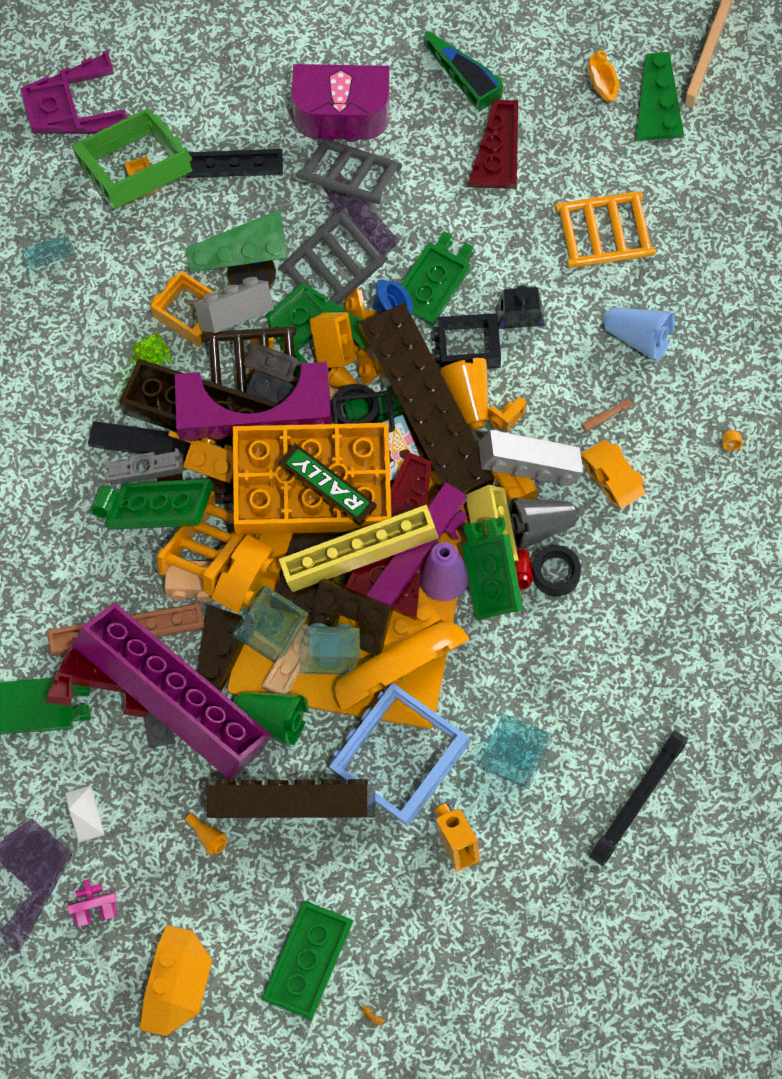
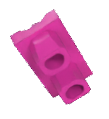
[67,879,117,927]

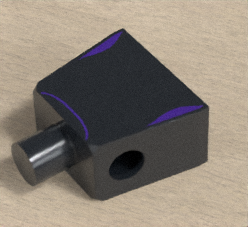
[496,285,545,329]

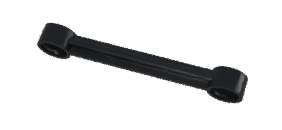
[589,730,688,866]

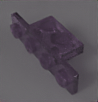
[324,173,399,255]

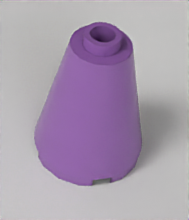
[420,542,469,602]

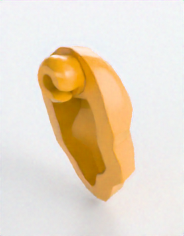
[587,50,620,103]

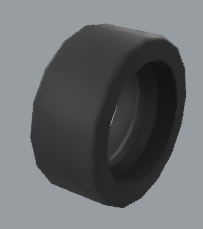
[333,383,380,424]
[532,545,581,597]

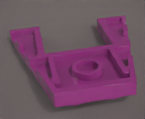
[20,50,127,134]

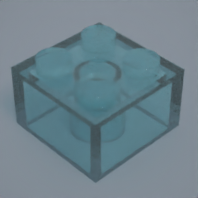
[232,585,309,663]
[300,623,360,675]
[481,713,552,790]

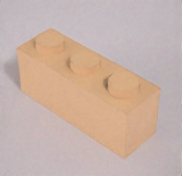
[165,561,212,602]

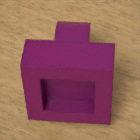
[443,509,468,541]

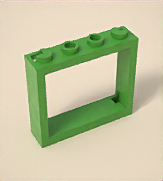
[72,108,192,209]

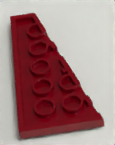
[345,452,431,620]

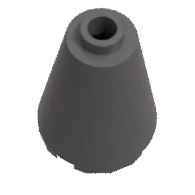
[507,498,579,549]

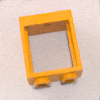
[151,271,213,348]

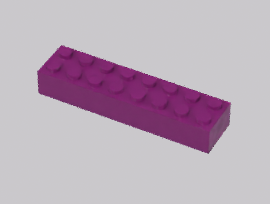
[73,602,271,780]

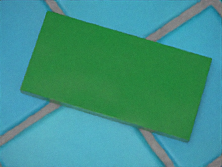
[261,900,354,1021]

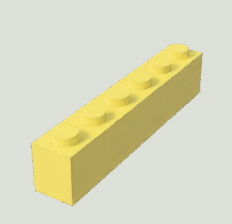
[279,505,439,592]

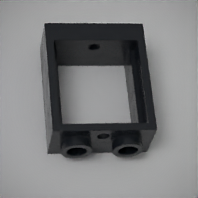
[433,313,501,369]

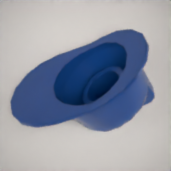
[372,279,413,314]

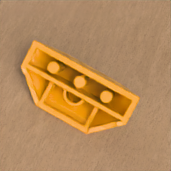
[140,925,212,1036]

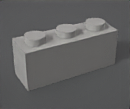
[194,277,274,333]

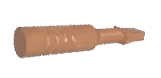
[581,399,633,432]

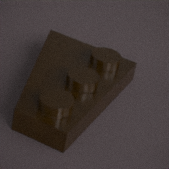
[197,604,255,692]

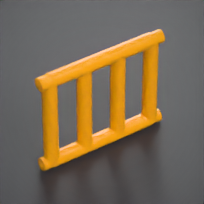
[555,191,656,268]

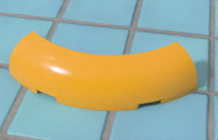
[335,621,470,711]

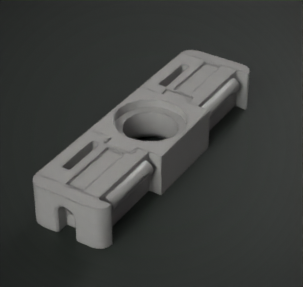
[105,448,184,485]

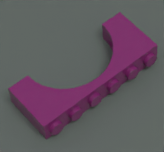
[175,362,332,442]

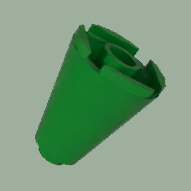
[233,692,308,747]

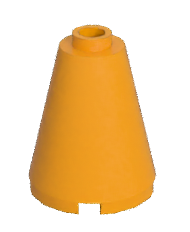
[440,358,489,430]

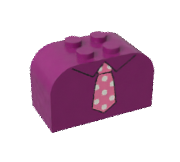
[292,64,390,142]

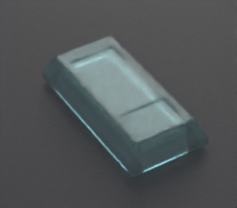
[22,234,75,271]

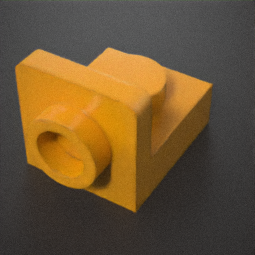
[488,396,527,432]

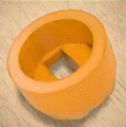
[722,429,743,450]

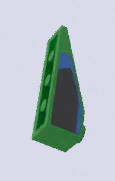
[424,31,504,112]

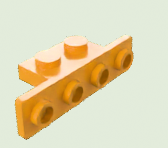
[345,289,379,386]
[168,431,234,484]

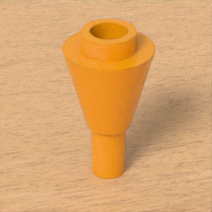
[329,367,358,389]
[185,813,227,855]

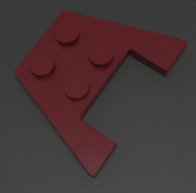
[46,637,149,718]

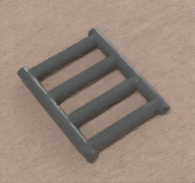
[296,137,402,204]
[279,208,388,305]

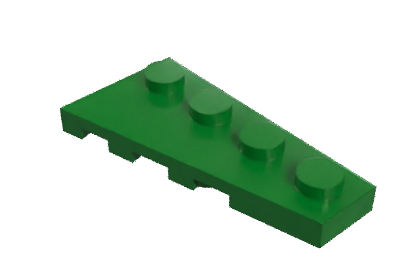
[186,209,287,273]

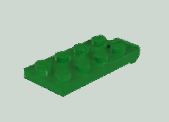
[91,479,214,530]

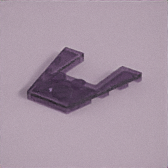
[0,819,73,953]

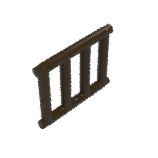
[204,327,297,393]

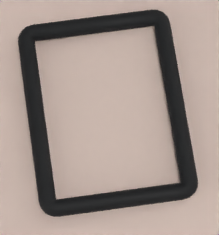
[331,391,395,433]

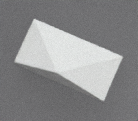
[65,786,105,843]

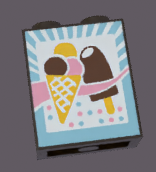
[379,414,421,489]

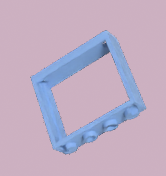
[329,682,471,827]

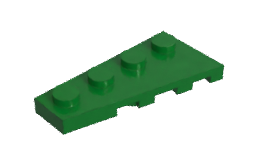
[636,52,684,142]

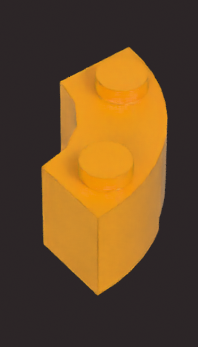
[581,439,646,509]
[212,535,274,613]

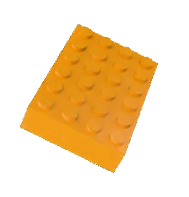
[233,423,391,535]

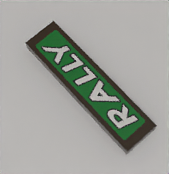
[279,443,377,526]

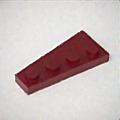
[468,100,518,189]

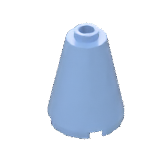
[603,307,675,360]

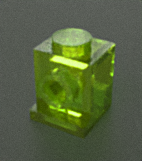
[131,332,172,365]

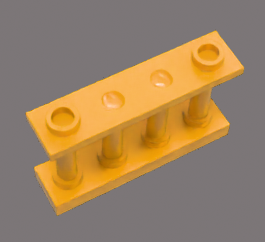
[156,491,256,596]

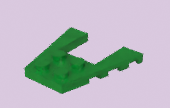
[266,283,367,378]

